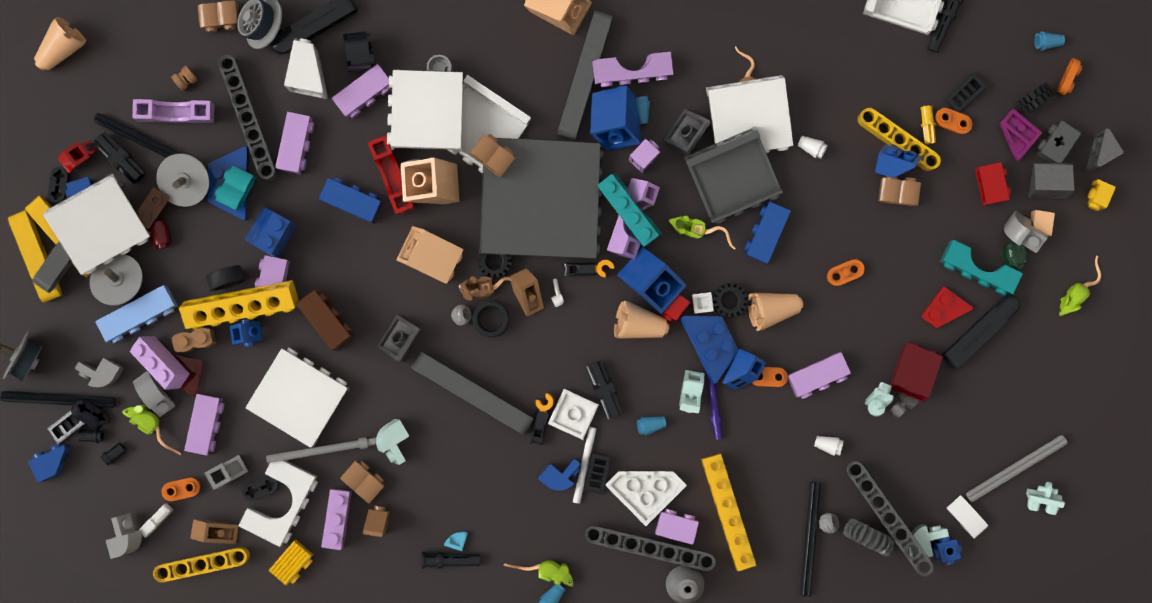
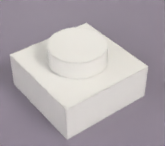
[692,292,714,314]

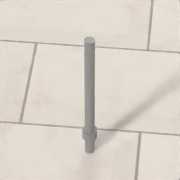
[266,437,377,463]

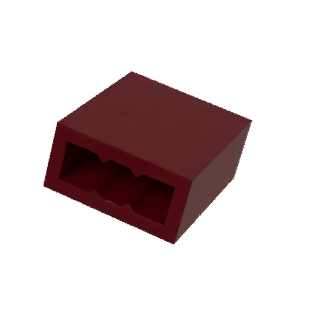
[889,342,943,403]

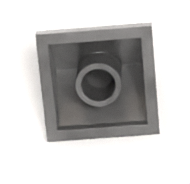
[664,109,711,156]
[1086,129,1124,171]
[1028,162,1074,199]
[377,315,422,362]

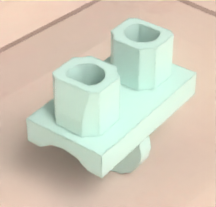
[865,382,893,416]
[1026,482,1065,515]

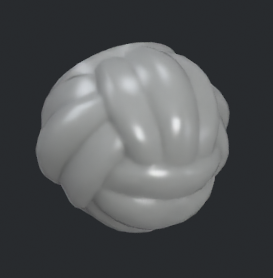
[451,305,472,326]
[819,513,839,534]

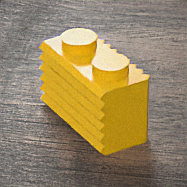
[269,540,314,585]

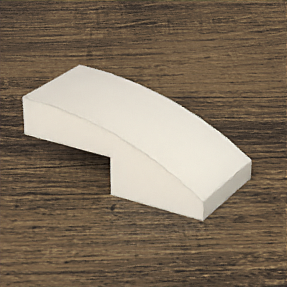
[947,495,988,539]

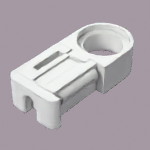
[139,503,174,538]

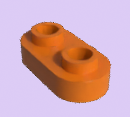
[1057,58,1082,95]
[934,108,972,135]
[827,259,864,286]
[752,367,788,387]
[162,477,201,501]

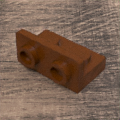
[136,187,169,229]

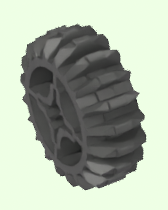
[843,519,895,556]

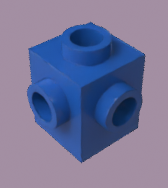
[230,319,262,347]
[932,536,962,565]

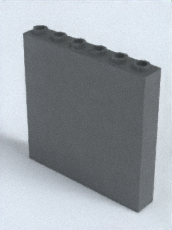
[479,138,603,259]

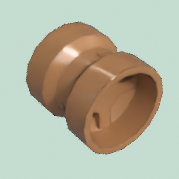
[171,65,198,92]

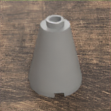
[666,565,704,603]

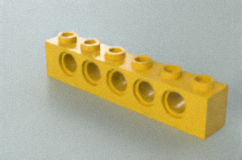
[179,280,299,330]
[701,453,756,571]

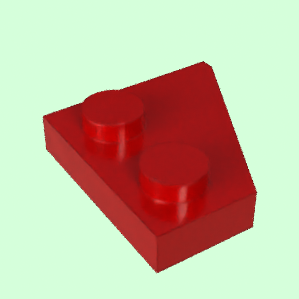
[920,286,973,328]

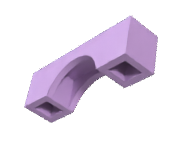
[592,52,673,87]
[132,99,215,123]
[607,178,660,260]

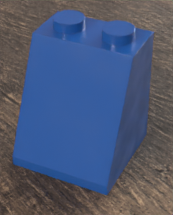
[590,86,642,151]
[245,207,297,258]
[617,247,687,314]

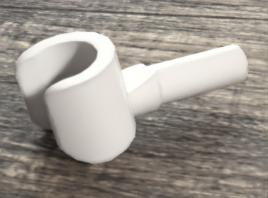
[551,279,564,307]

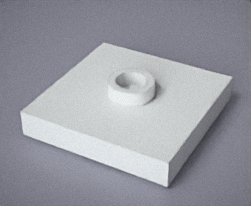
[548,389,599,440]

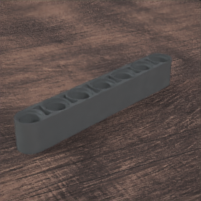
[557,10,613,140]
[218,55,278,181]
[32,173,126,293]
[411,352,534,435]
[847,461,934,576]
[585,525,716,571]

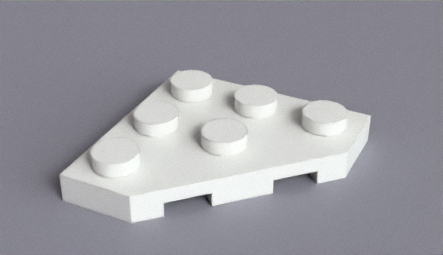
[605,471,687,526]

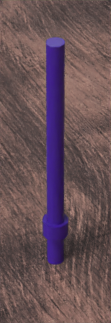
[706,373,723,439]

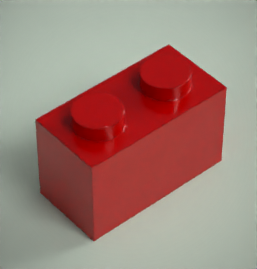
[975,162,1011,206]

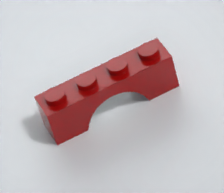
[367,136,416,216]

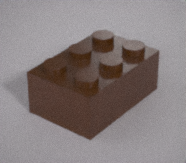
[296,290,354,351]

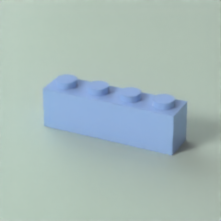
[95,285,178,344]

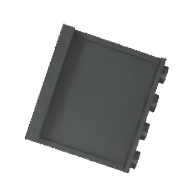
[684,127,783,223]

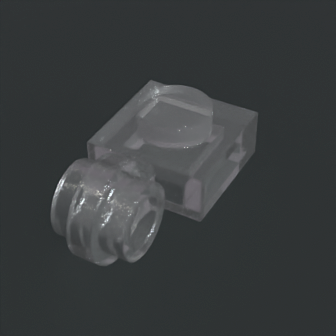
[890,393,919,418]

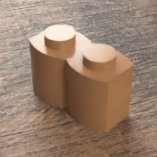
[198,1,239,33]
[469,134,515,178]
[878,176,921,207]
[172,328,217,352]
[340,460,385,503]

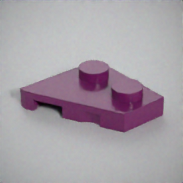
[999,109,1042,161]

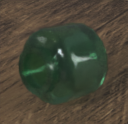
[1001,242,1029,270]

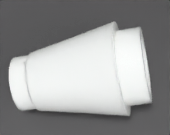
[798,136,828,159]
[814,436,844,456]

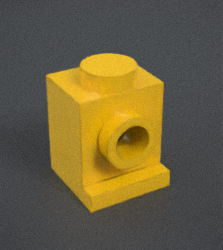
[1087,179,1116,211]

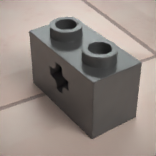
[1036,121,1081,163]

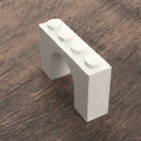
[239,460,318,547]

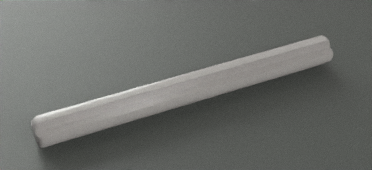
[966,435,1068,502]

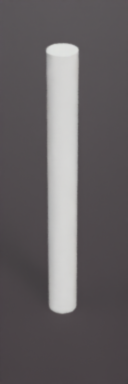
[573,427,597,504]

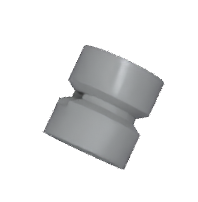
[427,55,453,72]

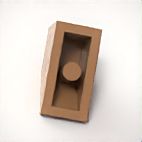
[510,268,544,317]
[363,505,390,537]
[190,519,239,544]

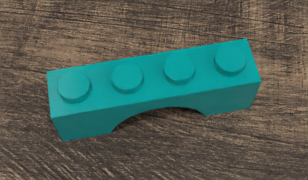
[597,173,662,247]
[940,240,1023,296]

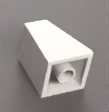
[284,39,328,99]

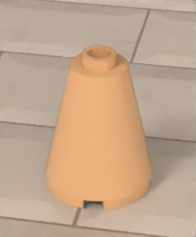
[34,17,86,71]
[748,293,803,331]
[614,301,669,339]

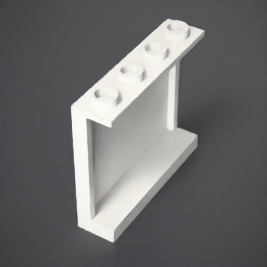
[863,0,944,35]
[387,70,463,152]
[447,75,531,173]
[706,75,793,153]
[43,174,150,274]
[246,347,350,448]

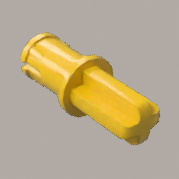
[920,106,936,145]

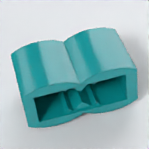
[215,166,256,212]

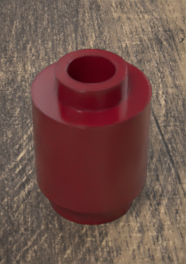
[149,220,172,250]

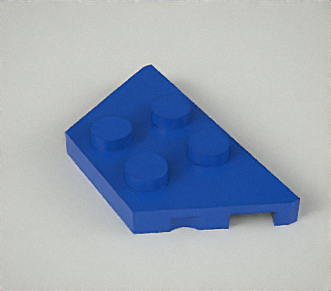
[207,147,248,221]
[680,316,739,384]

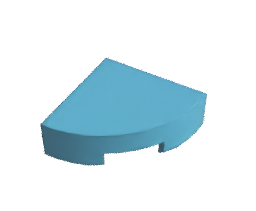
[444,531,468,551]

